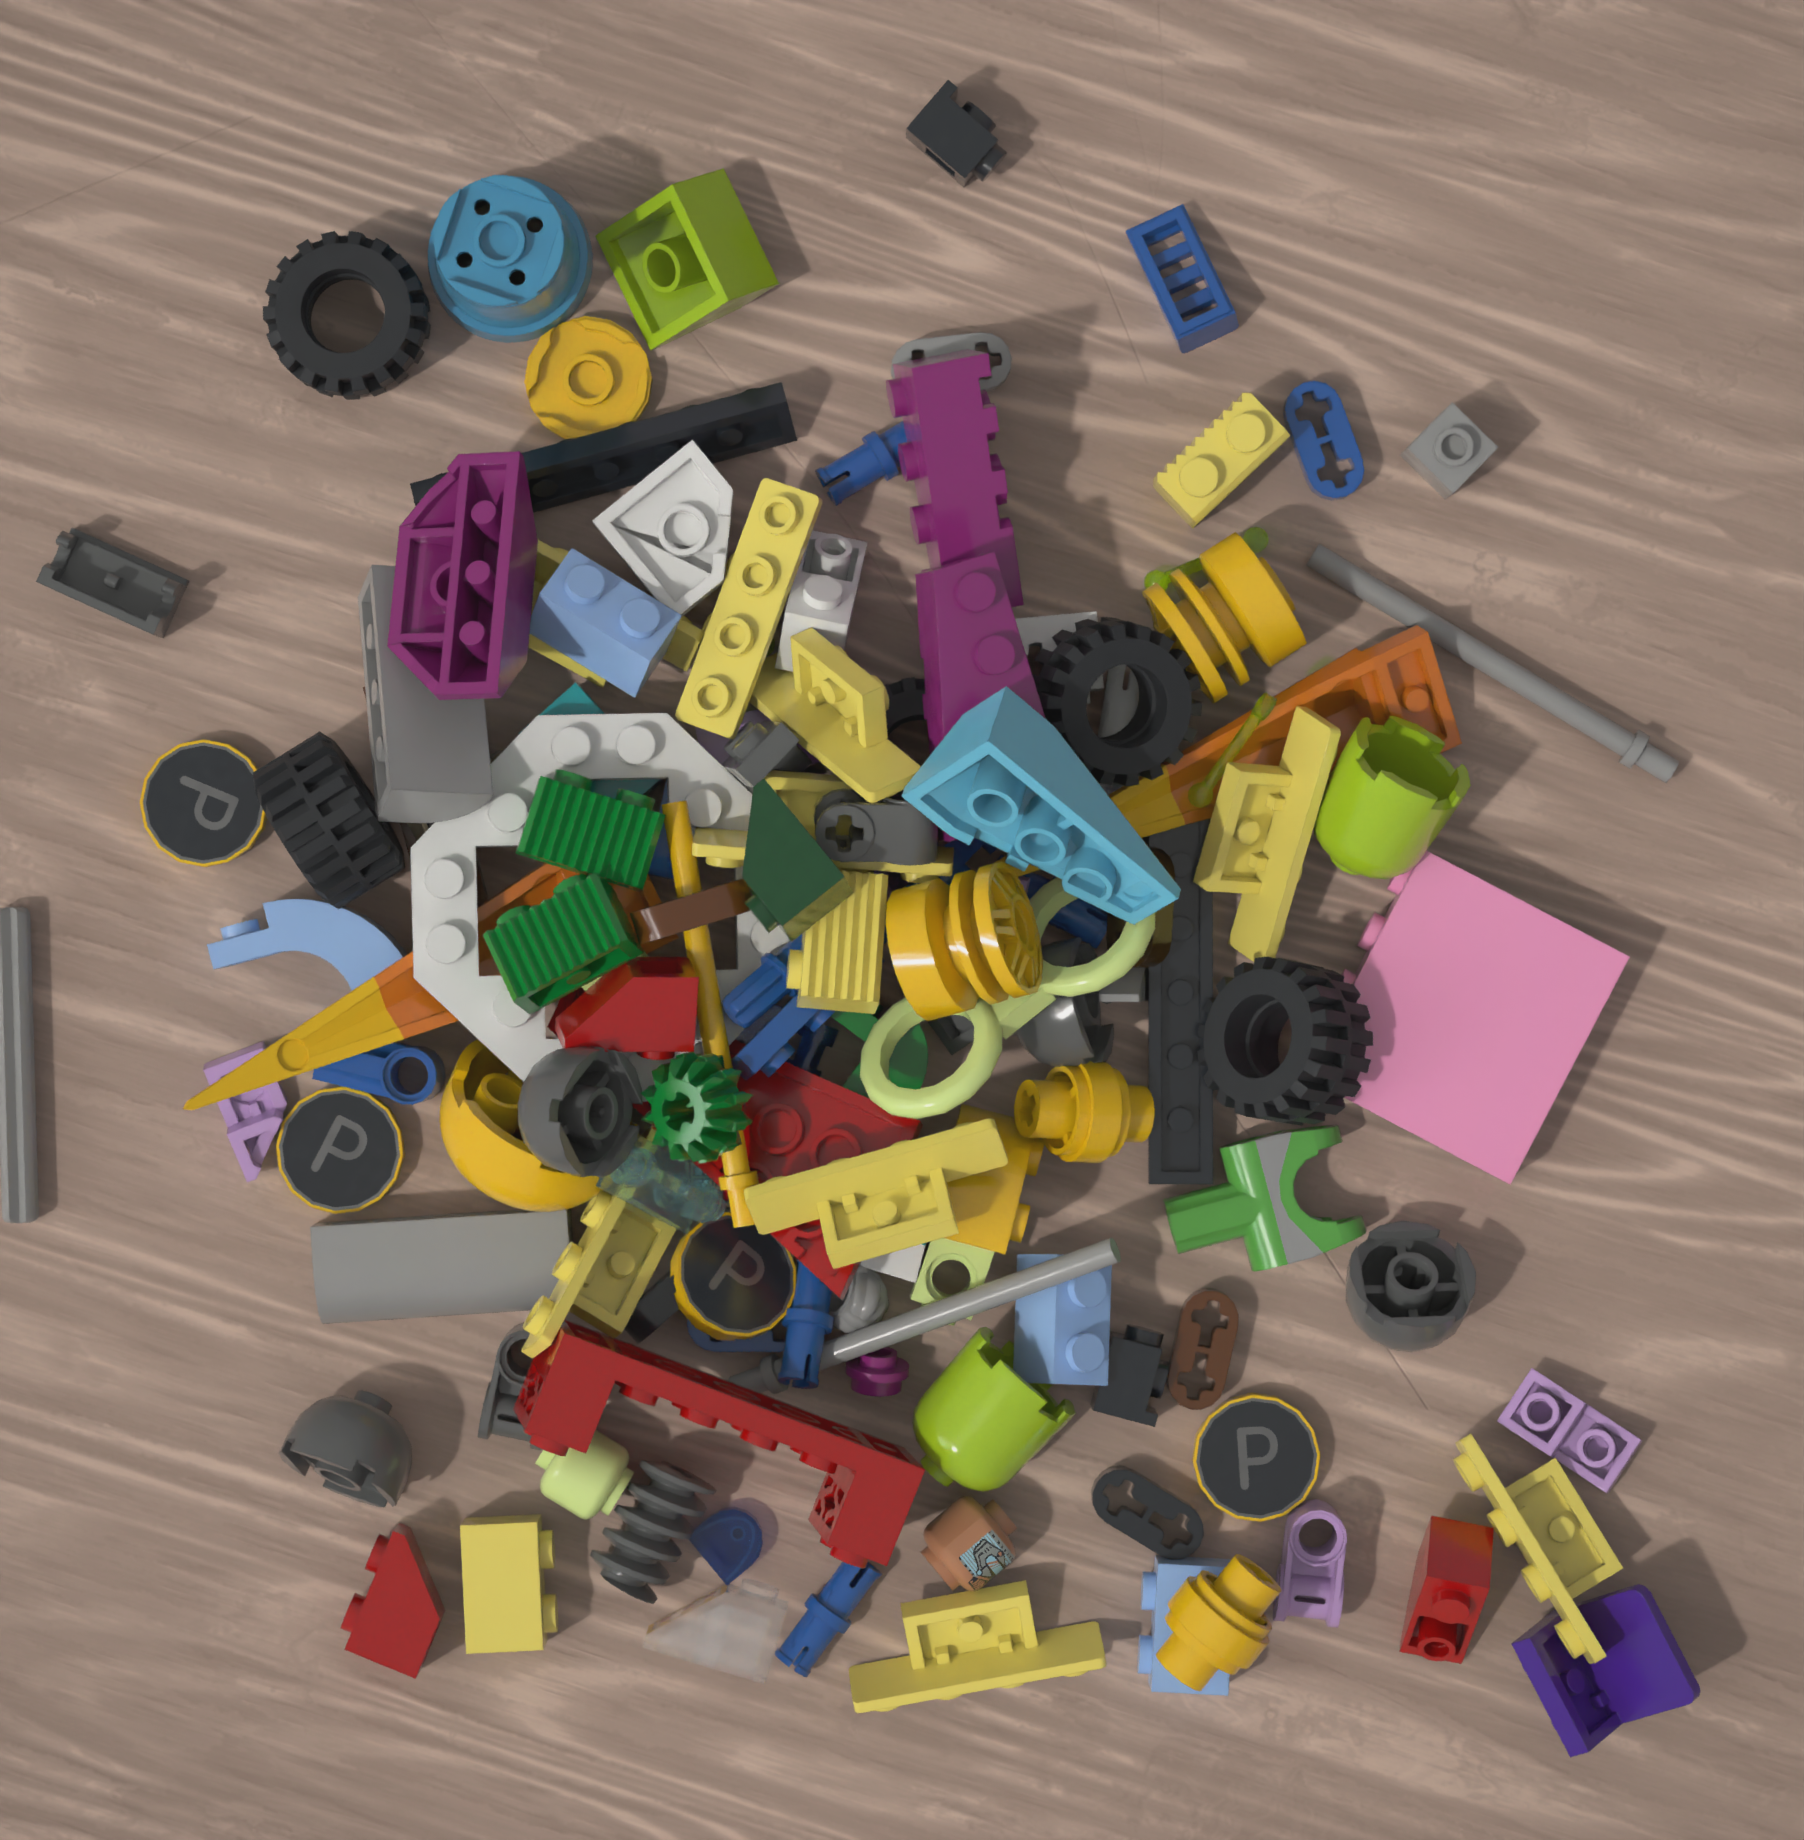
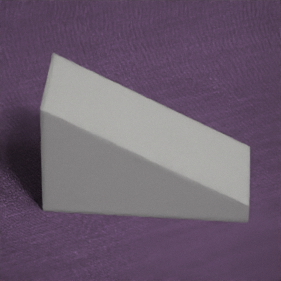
[1099,968,1148,1002]

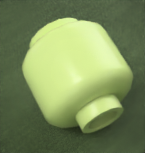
[535,1430,634,1519]

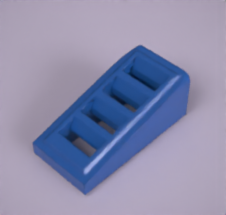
[1125,204,1239,353]

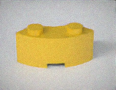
[945,1104,1044,1254]

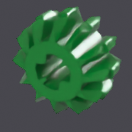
[641,1052,753,1164]

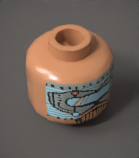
[921,1496,1017,1591]

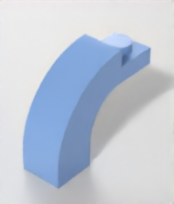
[207,899,407,990]

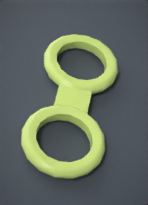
[860,877,1156,1119]

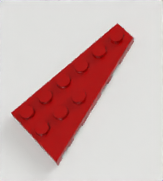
[547,987,923,1301]

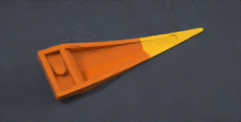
[995,625,1462,877]
[183,863,679,1111]

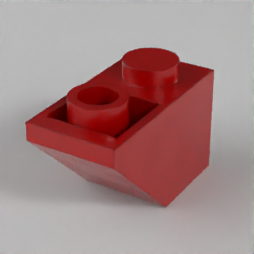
[555,957,699,1060]
[1399,1515,1494,1664]
[341,1523,446,1679]

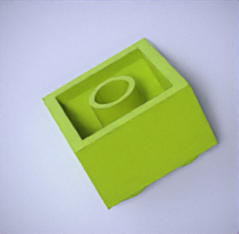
[595,168,779,350]

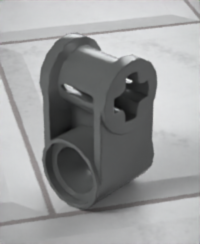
[813,788,938,866]
[478,1322,541,1451]

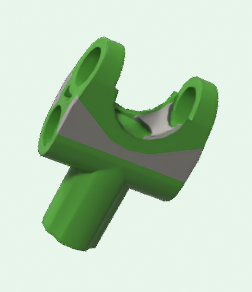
[1163,1125,1367,1271]

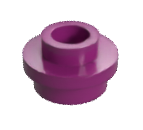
[845,1347,909,1397]

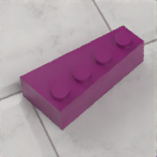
[886,349,1024,607]
[915,551,1046,842]

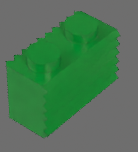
[515,769,666,892]
[483,873,644,1015]

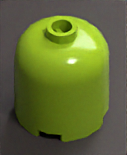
[1314,716,1471,879]
[912,1327,1076,1492]

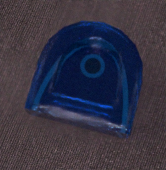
[689,1507,763,1585]

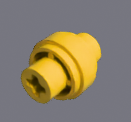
[1014,1061,1155,1163]
[1156,1554,1282,1691]

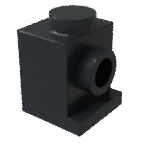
[906,80,1007,187]
[1090,1324,1170,1427]

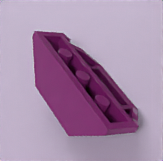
[387,451,538,700]

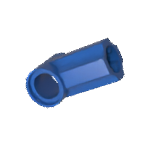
[312,1042,446,1105]

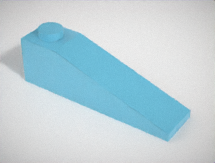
[902,686,1181,925]

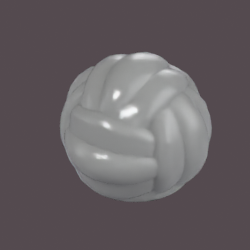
[829,1264,889,1334]

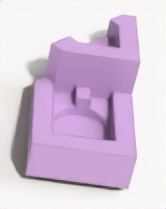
[203,1041,287,1183]

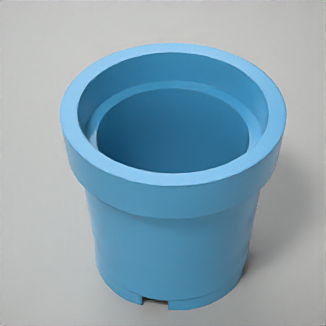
[428,175,593,343]

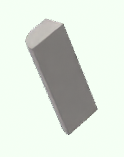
[358,565,493,823]
[310,1208,573,1324]

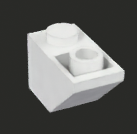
[775,530,868,672]

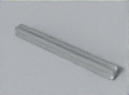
[0,907,39,1223]

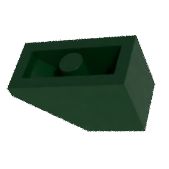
[742,779,853,942]

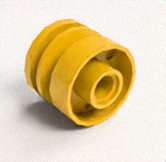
[1142,532,1307,704]
[886,861,1043,1021]

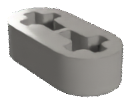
[891,332,1012,392]

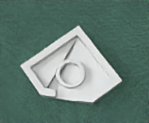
[592,440,734,617]

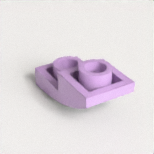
[1497,1368,1643,1494]

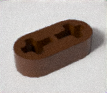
[630,878,753,944]
[1166,1288,1239,1410]

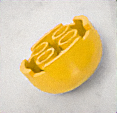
[439,1038,638,1212]

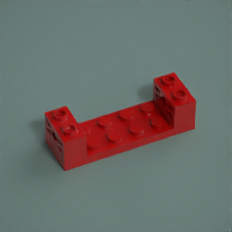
[513,1319,925,1568]

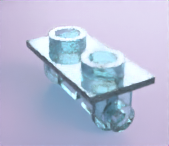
[596,1135,726,1234]

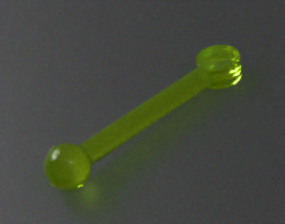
[1144,527,1269,591]
[1188,692,1277,808]

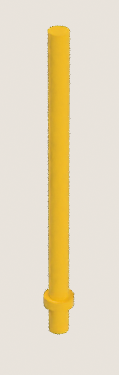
[661,800,759,1228]

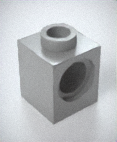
[1400,402,1498,499]

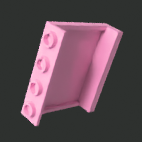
[1341,851,1630,1185]

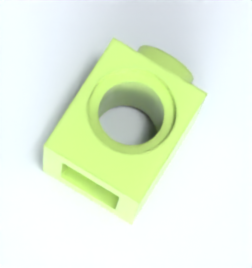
[910,1238,995,1326]

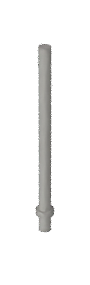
[1306,544,1679,783]
[729,1238,1121,1394]

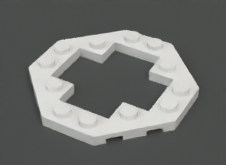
[410,713,790,1101]

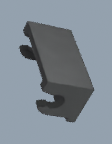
[36,528,189,639]

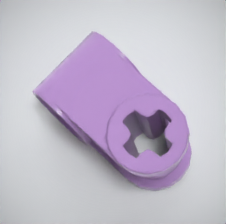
[1273,1499,1347,1628]

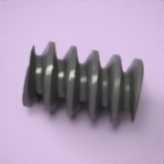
[590,1460,717,1604]

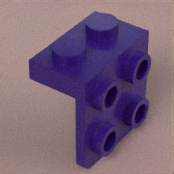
[1511,1584,1701,1757]

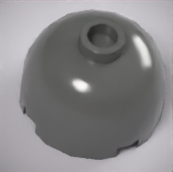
[1012,937,1114,1067]
[518,1046,643,1177]
[1346,1221,1476,1352]
[279,1390,412,1508]

